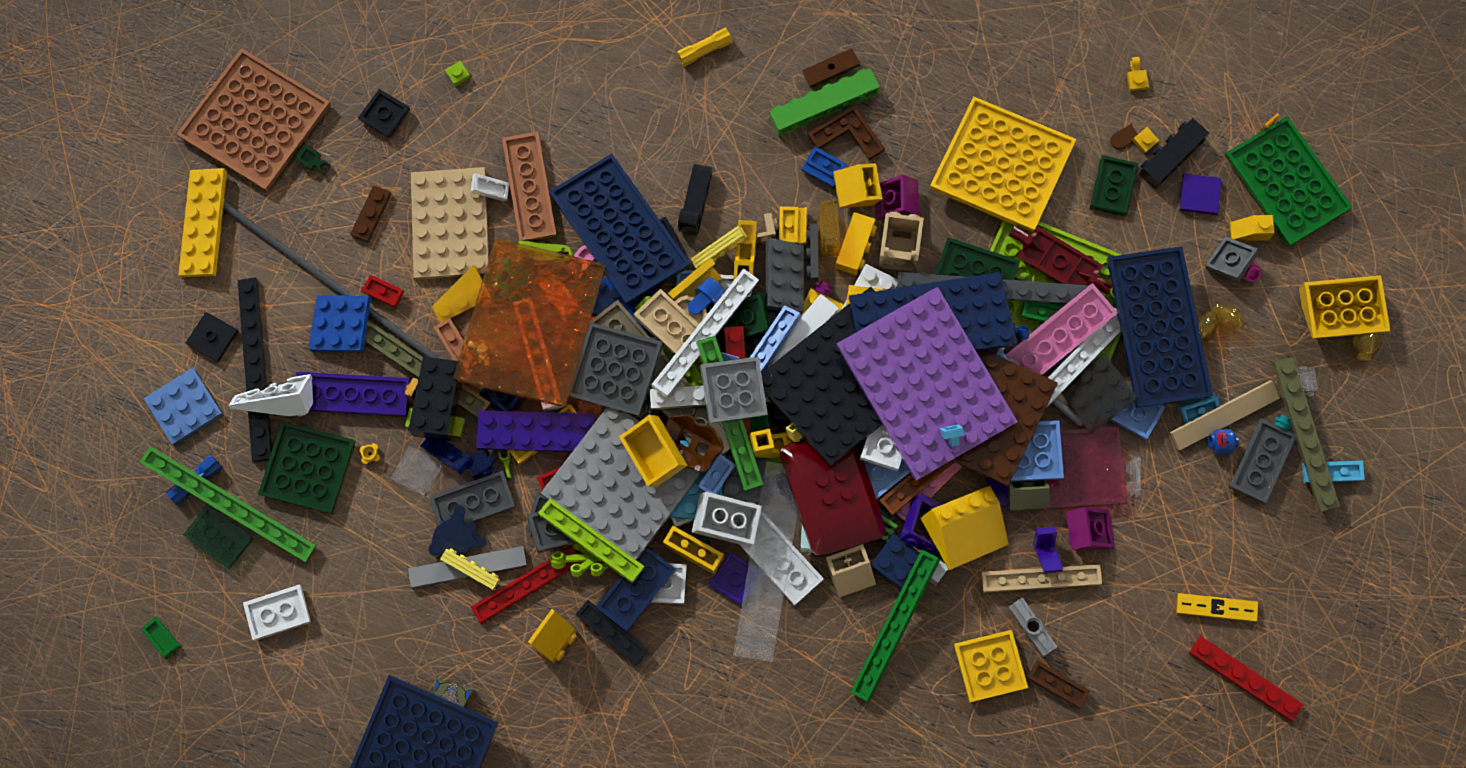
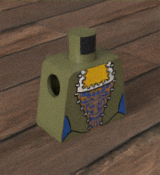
[434,678,475,708]

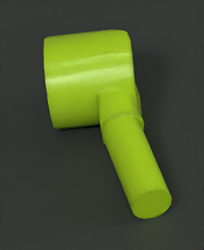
[498,450,512,479]

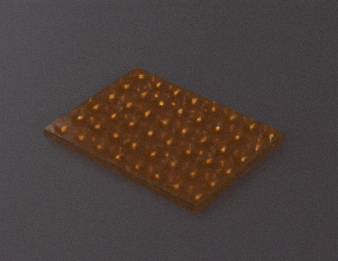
[453,238,606,408]

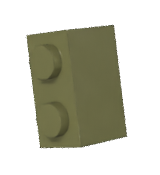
[1007,480,1050,511]

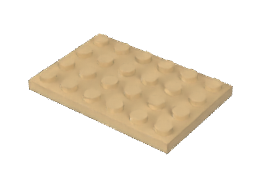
[411,167,490,280]

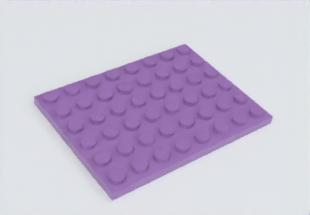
[836,287,1018,481]

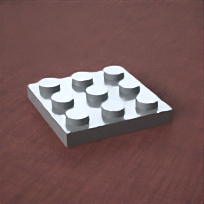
[700,357,768,423]

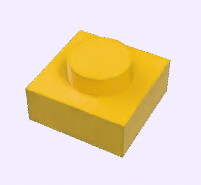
[1132,127,1159,154]

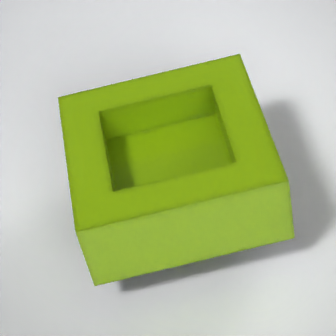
[445,60,471,86]

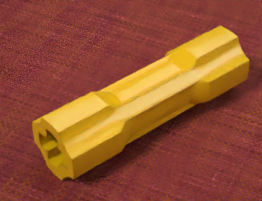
[677,28,733,67]

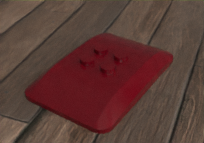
[780,440,886,556]

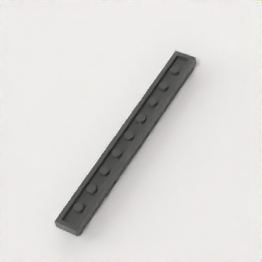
[897,272,1088,304]

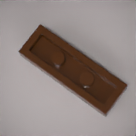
[350,185,391,243]
[1027,660,1090,709]

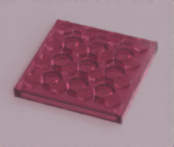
[1048,427,1127,509]

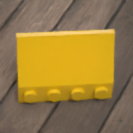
[1299,275,1390,339]
[921,486,1009,570]

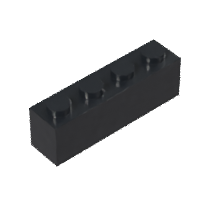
[1139,118,1209,189]

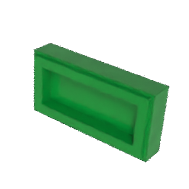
[141,616,181,659]

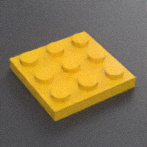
[954,630,1028,703]

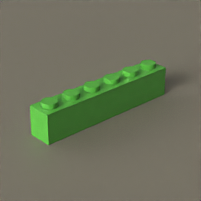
[769,68,880,137]

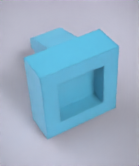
[940,424,964,447]

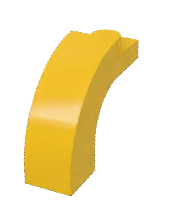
[733,220,757,280]
[750,429,805,458]

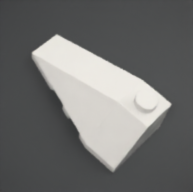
[229,374,313,416]

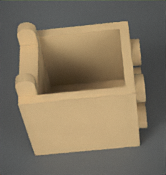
[878,212,924,273]

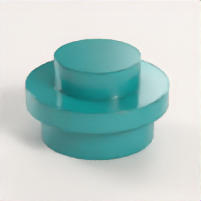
[1275,415,1293,431]

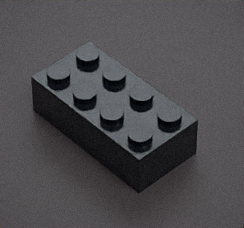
[408,356,465,441]

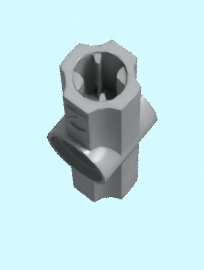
[1008,598,1057,657]

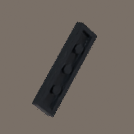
[575,600,648,666]

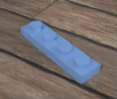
[750,305,802,373]

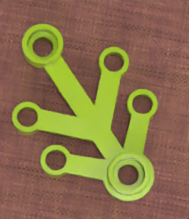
[550,544,609,577]

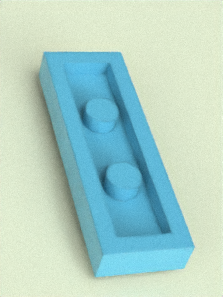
[1302,461,1365,483]

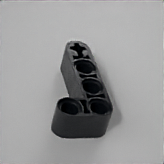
[678,164,713,235]

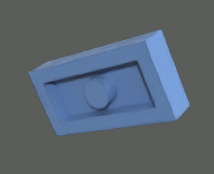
[696,454,735,494]

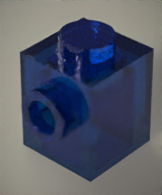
[463,449,495,480]

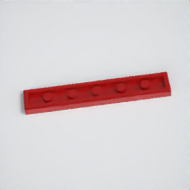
[471,546,582,624]

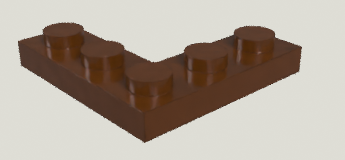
[808,105,885,161]

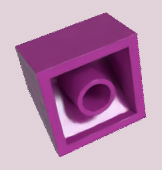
[876,175,919,220]
[1066,507,1114,552]

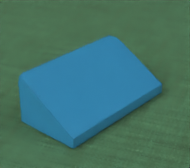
[1177,393,1220,425]

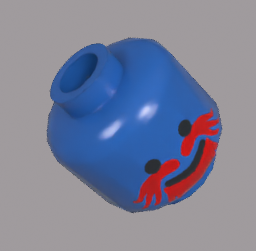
[1208,429,1239,455]

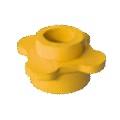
[359,443,380,464]

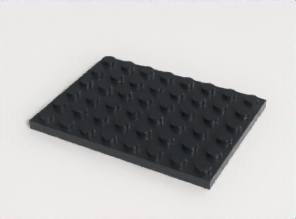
[761,287,883,467]

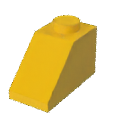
[1230,215,1274,241]

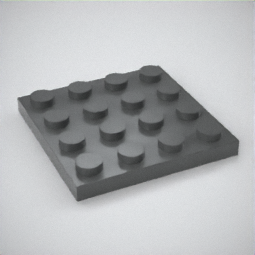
[567,322,664,417]

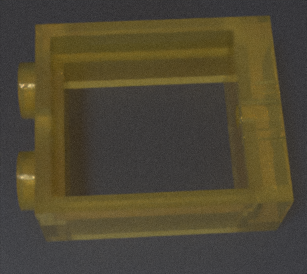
[818,199,841,258]

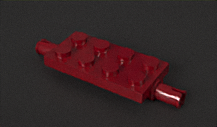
[1009,226,1112,295]

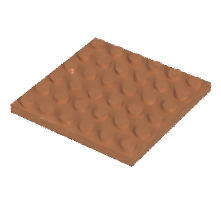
[177,48,331,191]

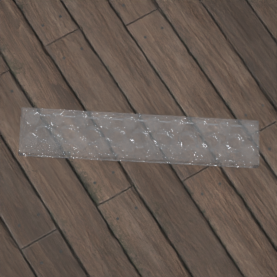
[733,462,798,663]

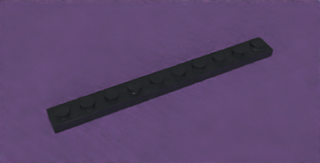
[237,277,272,463]

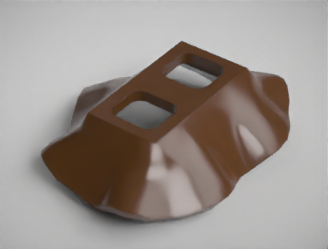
[666,415,724,473]

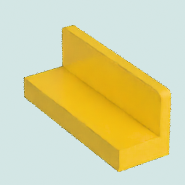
[667,258,722,301]

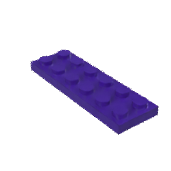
[296,372,411,417]
[476,410,595,452]

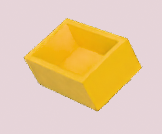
[619,415,688,487]

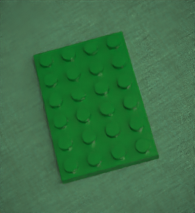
[1224,116,1352,247]

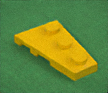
[432,265,491,323]

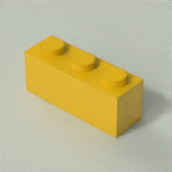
[836,212,877,276]
[663,526,725,575]

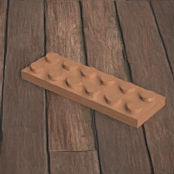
[502,131,557,242]

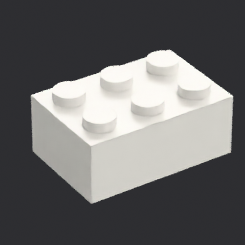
[692,492,762,546]

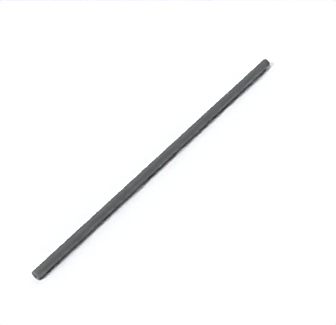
[223,202,441,359]

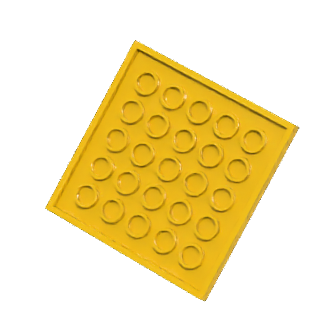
[929,96,1076,233]

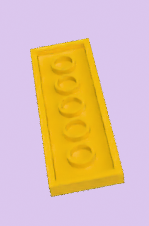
[178,168,227,278]

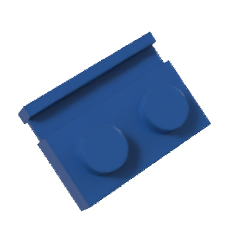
[801,147,847,189]

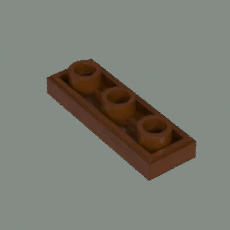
[802,48,860,88]

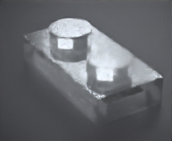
[1126,456,1141,499]

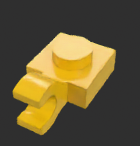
[1126,57,1149,92]

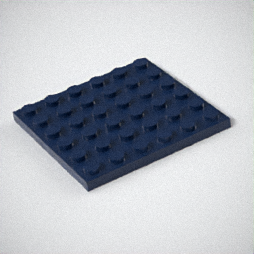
[350,675,499,768]

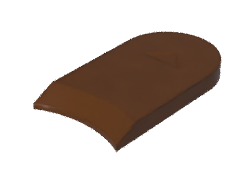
[1111,123,1138,149]

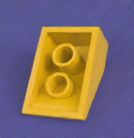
[528,609,577,663]

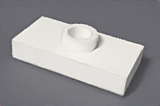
[470,173,510,202]

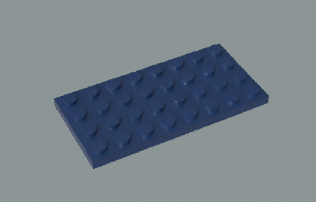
[549,154,691,306]
[1107,246,1213,408]
[849,272,1017,352]

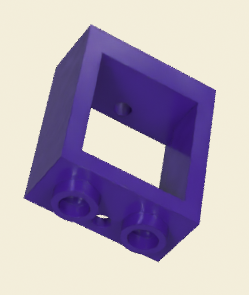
[900,493,942,556]

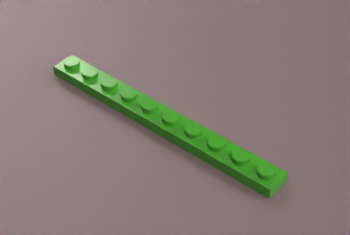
[139,446,317,562]

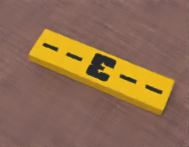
[1176,593,1258,622]

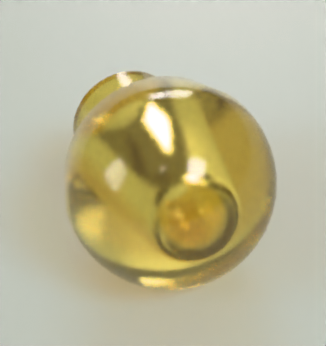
[1210,303,1243,332]
[1197,311,1219,342]
[1353,333,1381,362]

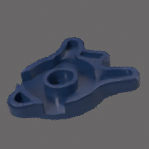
[428,505,486,556]

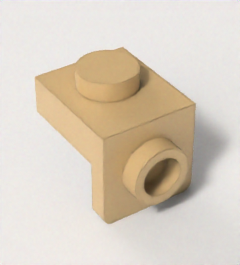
[756,213,778,244]

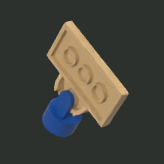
[633,278,725,361]

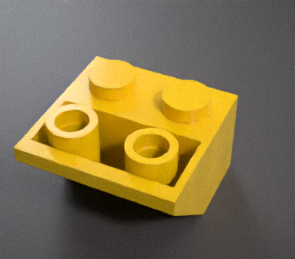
[833,163,882,208]

